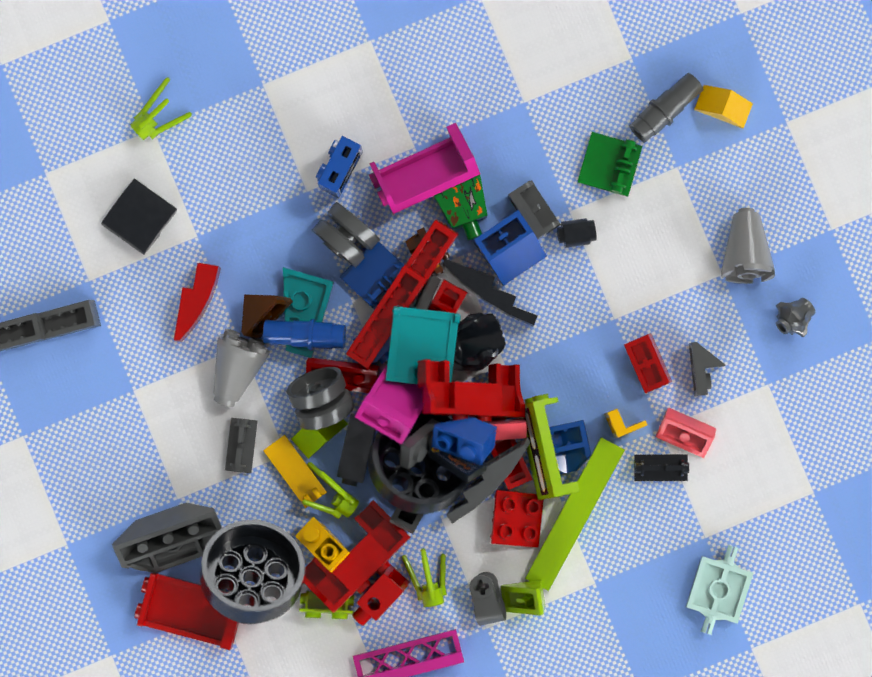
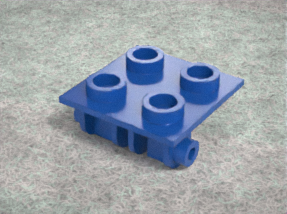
[340,242,405,310]

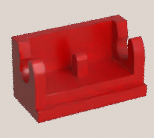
[624,333,673,393]

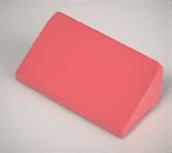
[655,408,716,458]
[486,418,527,440]

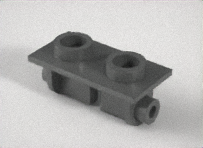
[225,418,258,473]

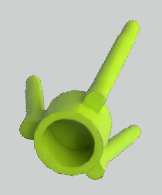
[130,77,192,140]
[302,462,359,519]
[402,548,447,607]

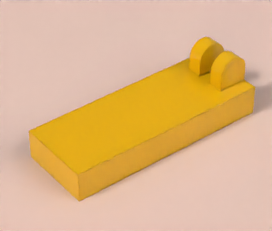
[263,435,327,508]

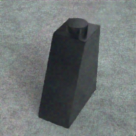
[337,414,376,487]

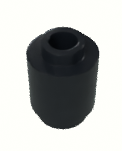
[557,218,597,248]

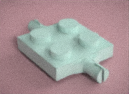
[686,545,753,635]

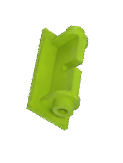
[299,590,354,619]

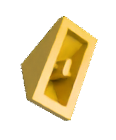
[694,85,753,128]

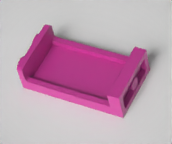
[369,123,480,214]
[355,365,423,444]

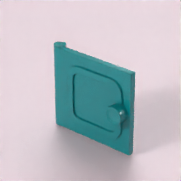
[385,306,461,384]

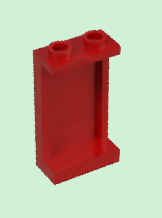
[134,573,239,650]

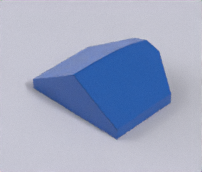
[549,420,591,474]

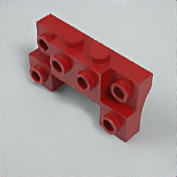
[418,359,525,422]
[303,500,411,613]

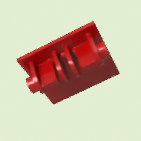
[490,490,544,548]

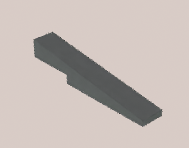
[0,300,101,351]

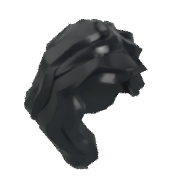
[453,313,506,371]

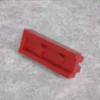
[306,357,380,393]

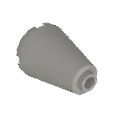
[721,208,775,284]

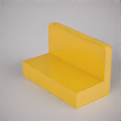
[604,409,647,438]

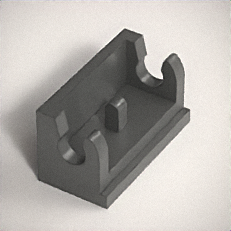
[508,181,561,240]

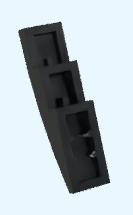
[443,259,538,327]

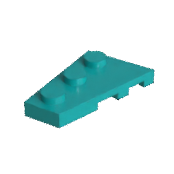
[283,267,334,358]

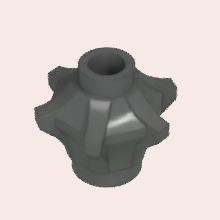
[776,298,815,337]

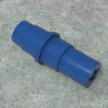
[263,319,346,351]

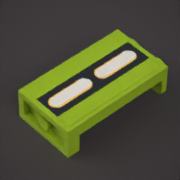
[519,393,580,500]

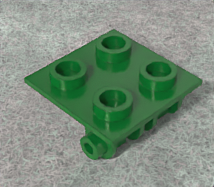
[577,132,643,197]

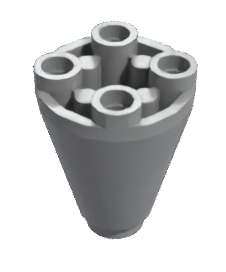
[213,329,269,407]

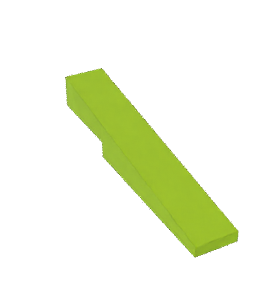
[525,437,625,591]

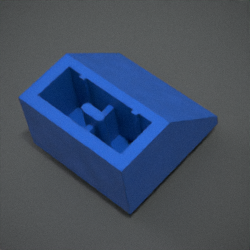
[473,210,547,286]

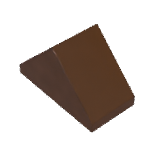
[241,294,293,338]

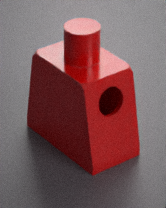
[352,565,410,626]

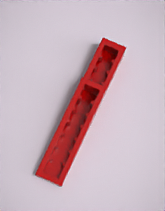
[346,219,459,369]

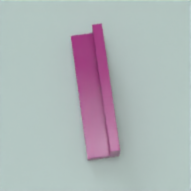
[353,629,464,677]

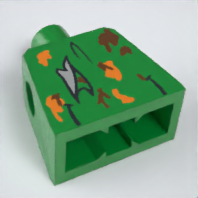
[433,175,488,241]

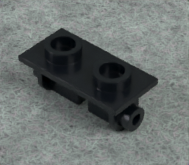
[634,454,689,481]

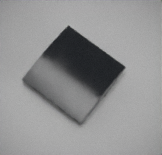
[101,178,177,255]

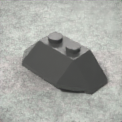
[112,503,222,573]

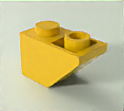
[295,517,350,573]

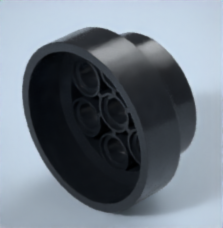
[368,410,467,514]
[200,520,305,624]

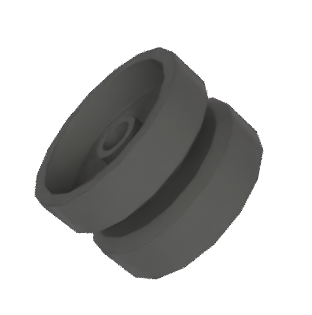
[312,202,380,268]
[286,367,355,430]

